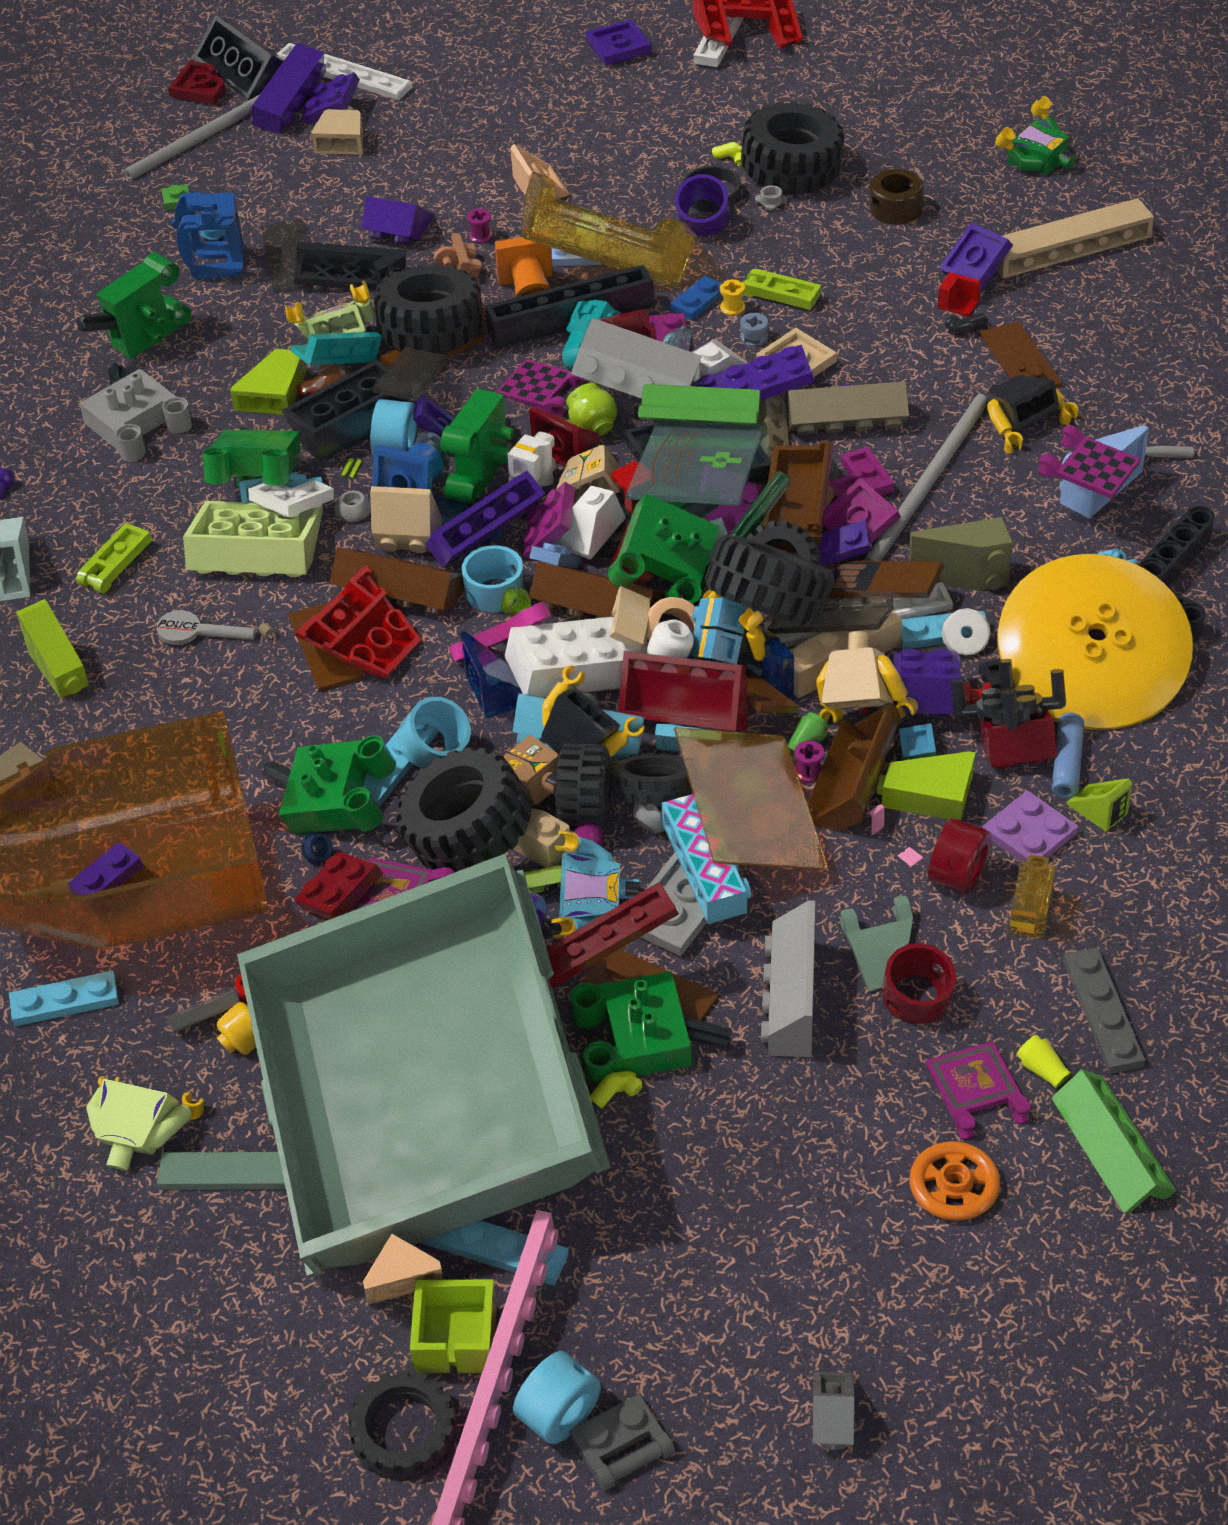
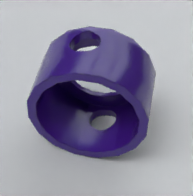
[675,174,730,236]

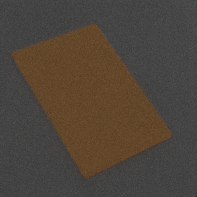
[674,727,828,870]

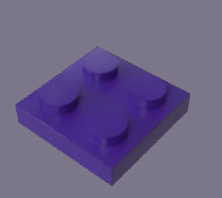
[586,19,651,66]
[301,72,360,124]
[939,223,1013,291]

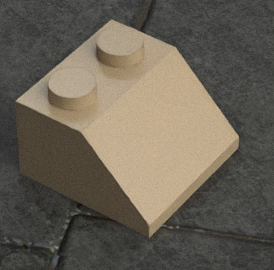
[370,486,443,553]

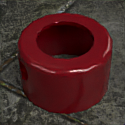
[927,817,992,894]
[881,943,957,1024]

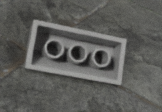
[571,318,702,399]
[761,901,815,1057]

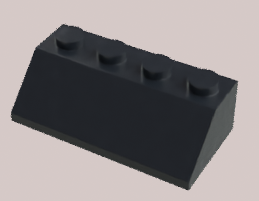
[192,14,285,100]
[282,360,414,462]

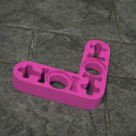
[448,601,552,662]

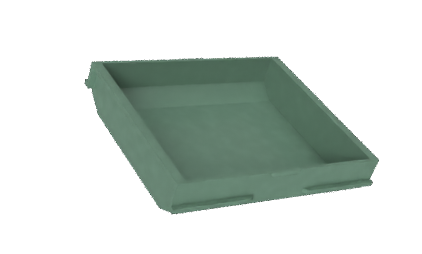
[237,854,611,1279]

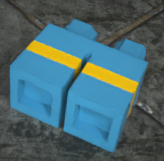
[689,598,748,664]

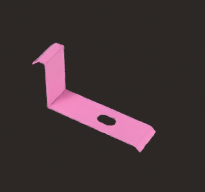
[866,804,923,867]

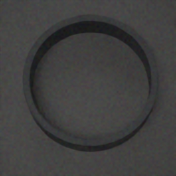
[682,166,741,212]

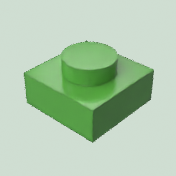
[161,184,189,211]

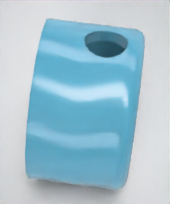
[370,399,418,454]
[462,545,525,613]
[397,697,471,769]
[513,1351,601,1444]

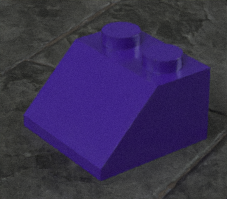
[360,196,434,244]

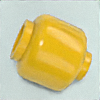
[217,1002,256,1055]

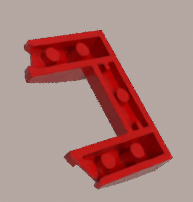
[692,0,803,49]

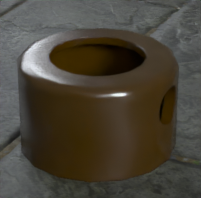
[869,169,924,225]

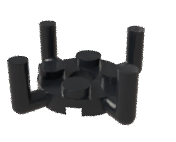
[950,659,1066,730]

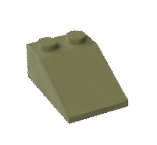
[909,517,1012,591]

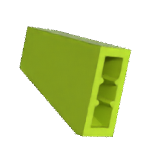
[230,349,307,415]
[16,599,89,699]
[877,751,975,820]

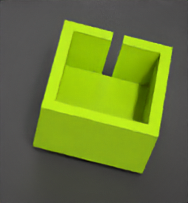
[410,1279,497,1374]

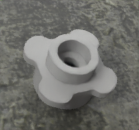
[755,185,787,210]

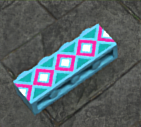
[662,792,751,924]

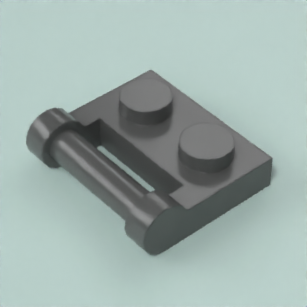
[569,1394,675,1492]

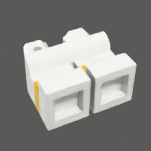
[507,431,556,489]

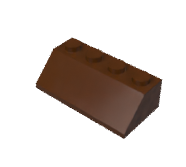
[330,547,464,615]
[529,561,666,619]

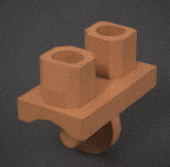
[434,233,481,278]

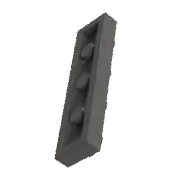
[1063,947,1145,1074]

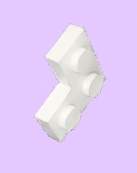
[248,480,334,517]

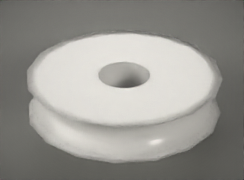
[942,608,991,655]

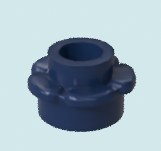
[300,832,333,865]

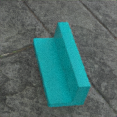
[291,331,382,366]

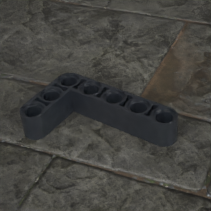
[1138,506,1215,642]

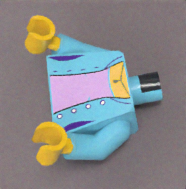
[552,831,639,939]

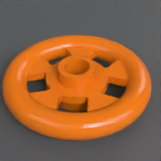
[909,1141,1000,1221]

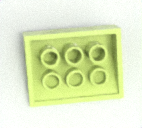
[183,501,323,577]

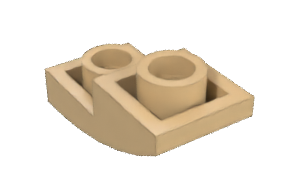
[609,586,650,649]

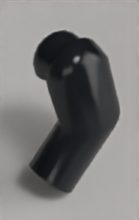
[945,314,988,336]

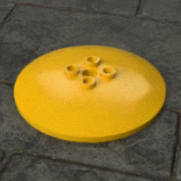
[997,554,1193,730]

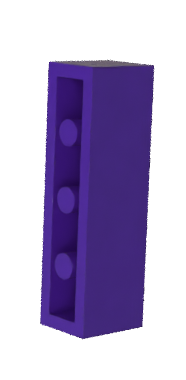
[252,42,327,134]
[425,470,545,569]

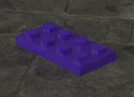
[692,344,815,401]

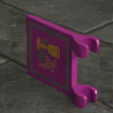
[349,858,454,912]
[925,1041,1031,1140]

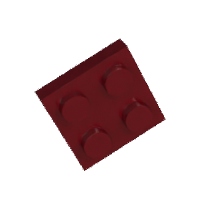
[294,851,384,919]

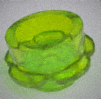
[501,587,531,617]

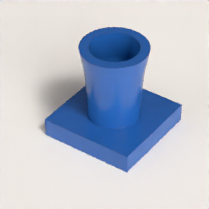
[372,443,444,492]

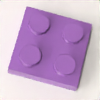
[982,790,1079,870]

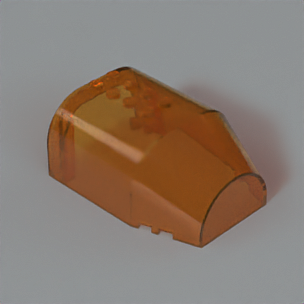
[0,710,270,952]

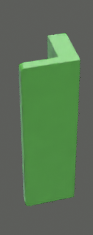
[638,384,760,426]
[1052,1069,1177,1213]

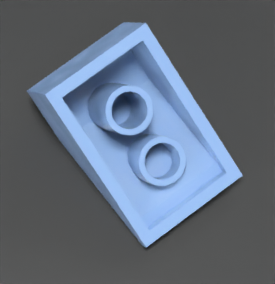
[1059,425,1149,519]

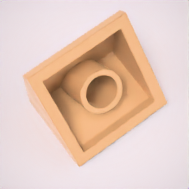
[511,144,570,206]
[363,1234,442,1305]

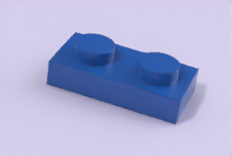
[670,276,723,321]

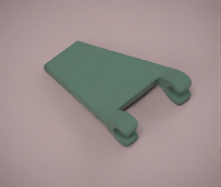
[840,896,913,993]

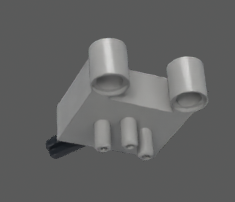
[79,363,192,461]

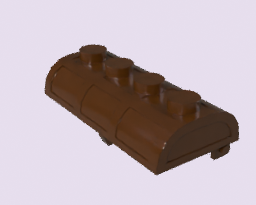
[762,441,834,553]
[805,702,900,832]

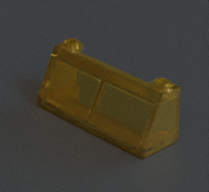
[522,172,697,289]

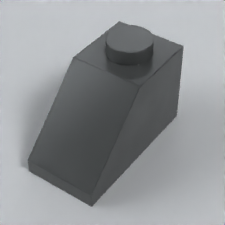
[813,1372,854,1450]

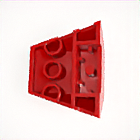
[294,564,422,678]

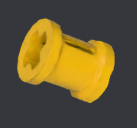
[720,279,745,316]

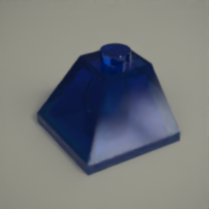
[460,631,523,718]

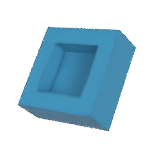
[899,723,937,760]

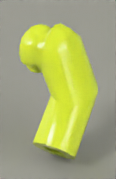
[712,142,742,166]
[590,1070,642,1109]

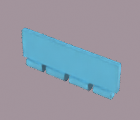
[513,693,645,763]

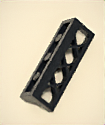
[294,242,407,290]

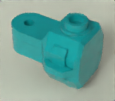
[562,300,621,371]

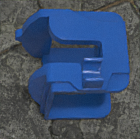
[171,192,245,279]

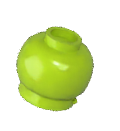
[566,383,618,436]

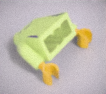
[285,281,375,339]
[86,1076,204,1171]

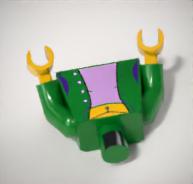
[995,96,1076,174]

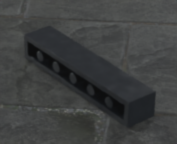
[485,265,654,349]

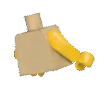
[816,631,918,724]

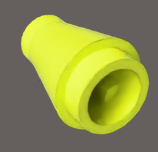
[1017,1035,1072,1089]

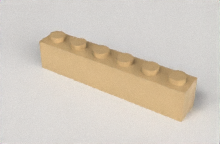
[996,198,1154,278]

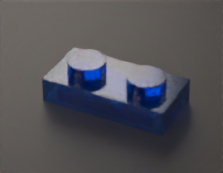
[763,637,794,700]

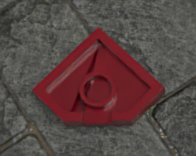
[168,60,226,104]

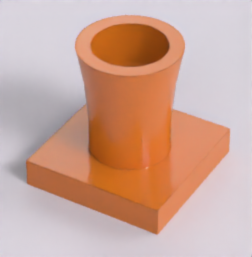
[495,232,553,298]

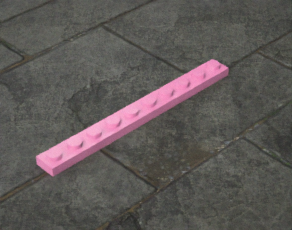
[432,1210,558,1525]

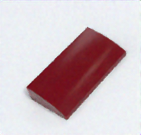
[618,651,748,732]

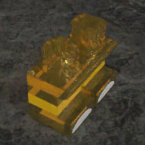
[1009,855,1056,940]

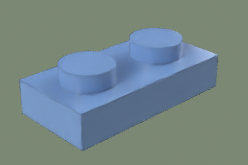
[529,542,581,569]

